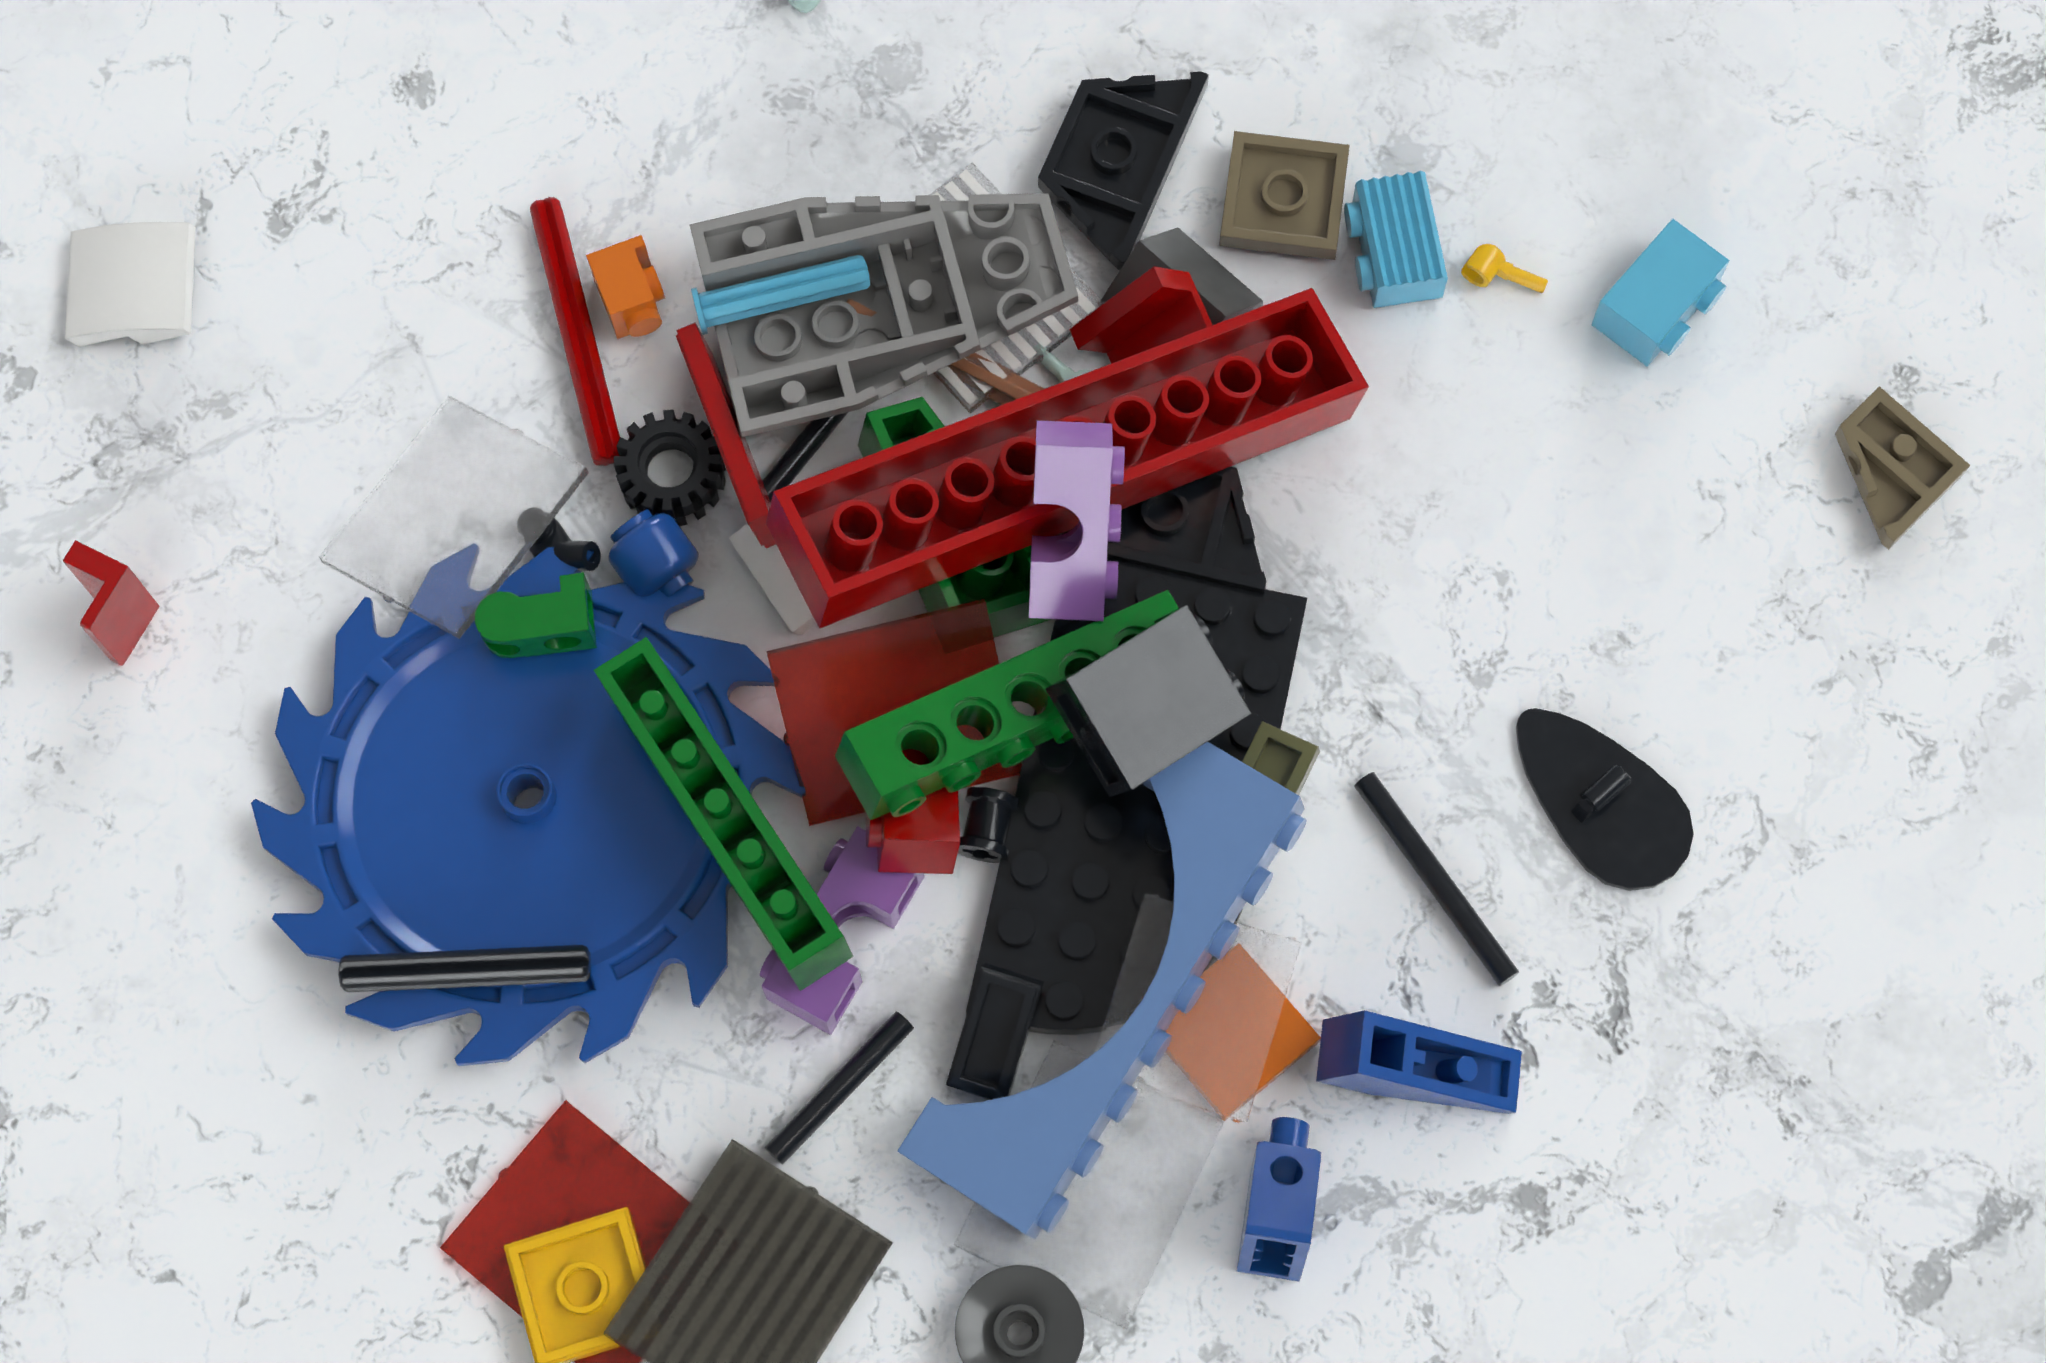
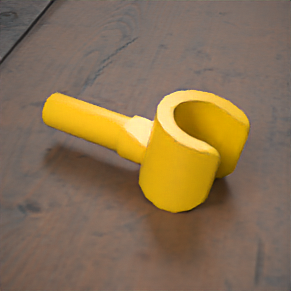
[1461,244,1548,293]

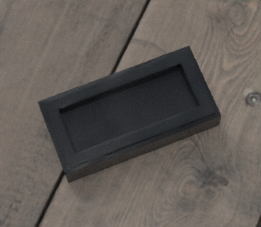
[946,962,1044,1100]

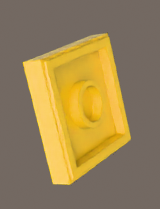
[503,1207,663,1363]

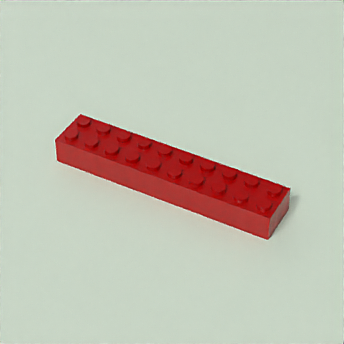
[766,288,1369,629]

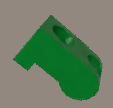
[475,572,597,658]

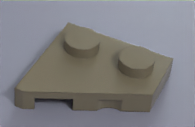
[1835,386,1970,550]

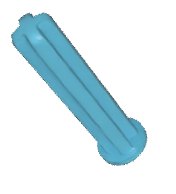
[691,255,870,335]

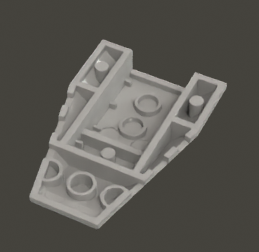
[690,193,1079,437]

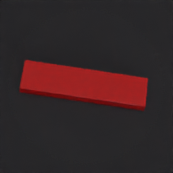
[675,322,776,549]

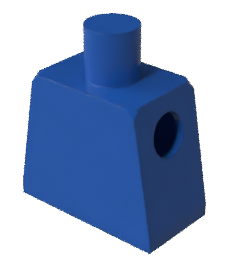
[1236,1117,1321,1282]

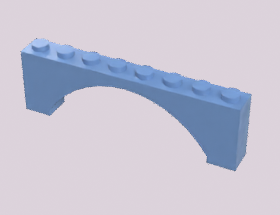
[897,742,1307,1239]

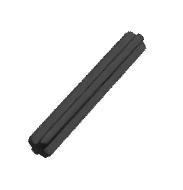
[338,945,591,992]

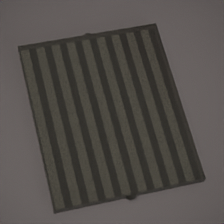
[603,1139,893,1363]

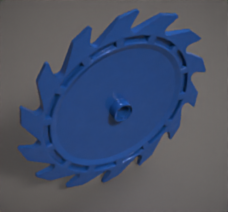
[251,546,806,1066]

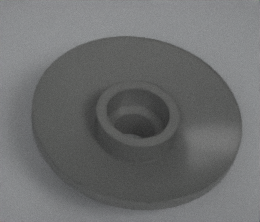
[955,1265,1084,1363]

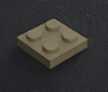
[1219,131,1350,260]

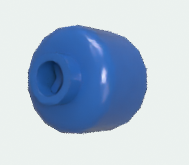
[608,509,699,597]

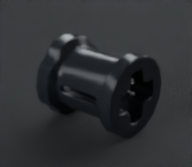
[958,787,1020,863]

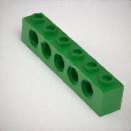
[835,590,1179,820]
[594,637,854,991]

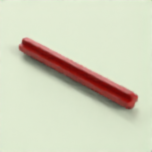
[530,197,620,466]

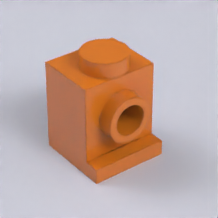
[586,235,665,339]

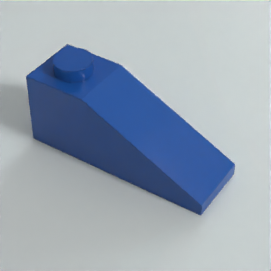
[1316,1010,1522,1114]

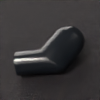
[518,510,601,571]

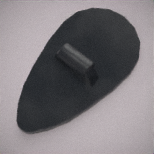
[1516,708,1694,891]

